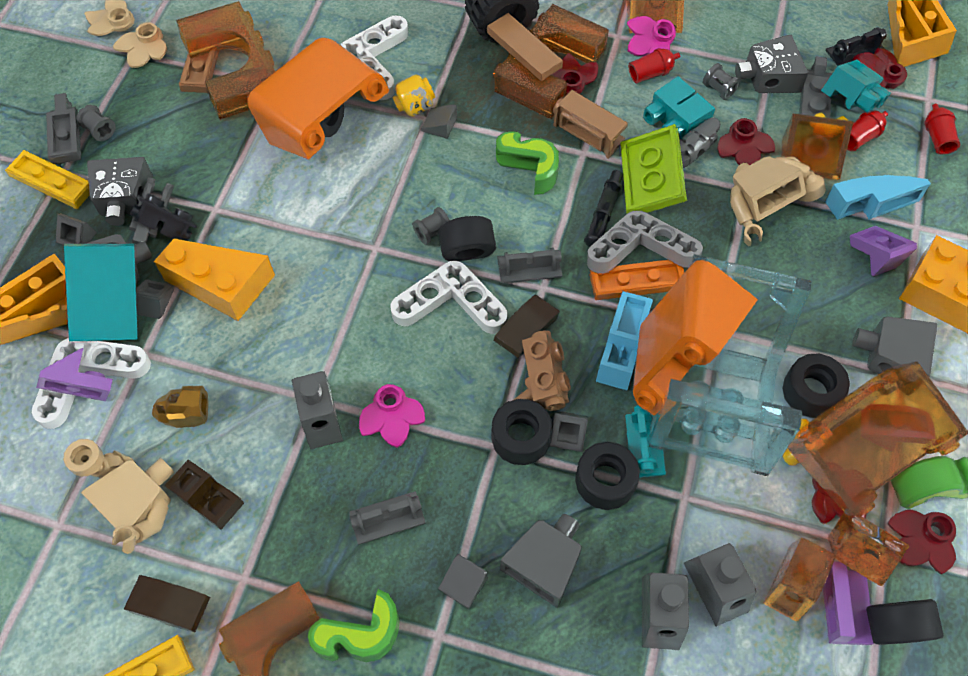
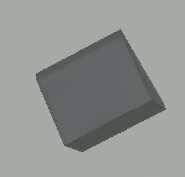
[56,213,97,245]

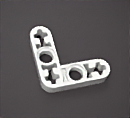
[341,16,408,100]
[391,261,507,334]
[32,338,151,429]

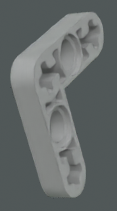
[587,211,703,274]

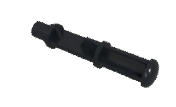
[584,170,623,247]

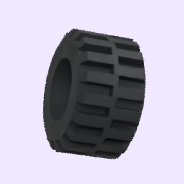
[465,0,540,43]

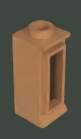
[553,90,628,159]

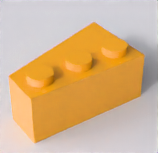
[887,0,957,67]
[154,239,275,321]
[0,253,68,345]

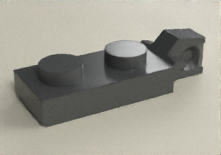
[798,56,832,124]
[46,93,81,164]

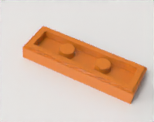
[589,260,684,300]

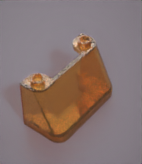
[783,361,968,517]

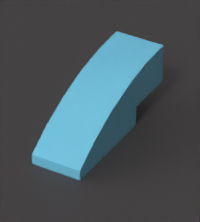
[825,175,931,220]
[596,291,653,390]

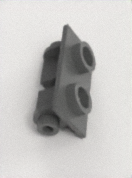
[497,247,562,284]
[349,491,426,545]

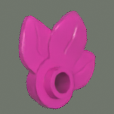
[627,16,676,56]
[359,384,425,448]

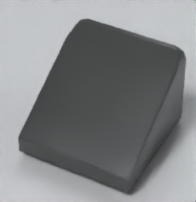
[421,105,457,139]
[136,280,174,319]
[550,411,588,452]
[438,554,488,609]

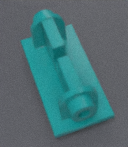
[625,405,666,478]

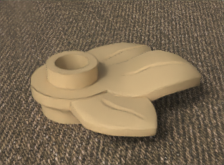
[84,0,135,36]
[113,22,167,68]

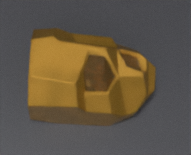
[152,386,208,428]

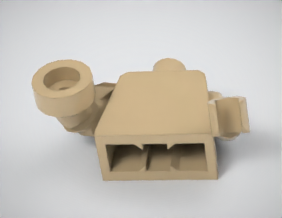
[730,156,826,246]
[63,439,175,554]

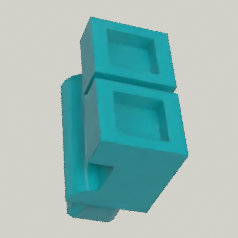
[821,60,891,113]
[643,76,715,139]

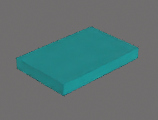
[64,244,138,342]

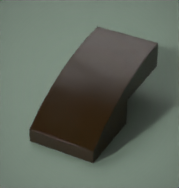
[493,294,560,358]
[164,460,244,530]
[124,575,210,633]

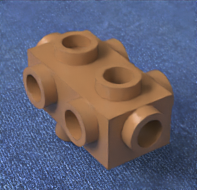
[513,331,571,411]

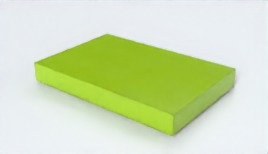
[620,124,687,214]

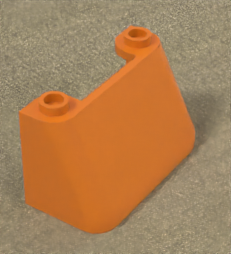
[248,38,389,160]
[633,260,758,416]

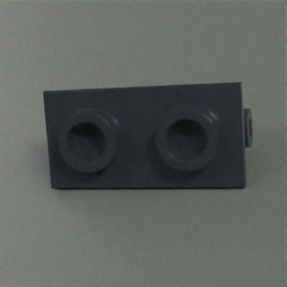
[825,27,887,66]
[129,193,197,241]

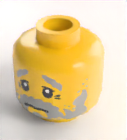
[392,74,436,117]

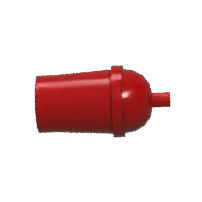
[628,48,680,84]
[924,104,960,154]
[840,110,888,151]

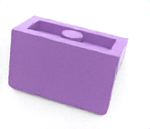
[821,561,874,645]

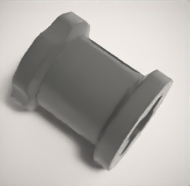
[702,63,741,100]
[76,105,116,141]
[412,207,450,245]

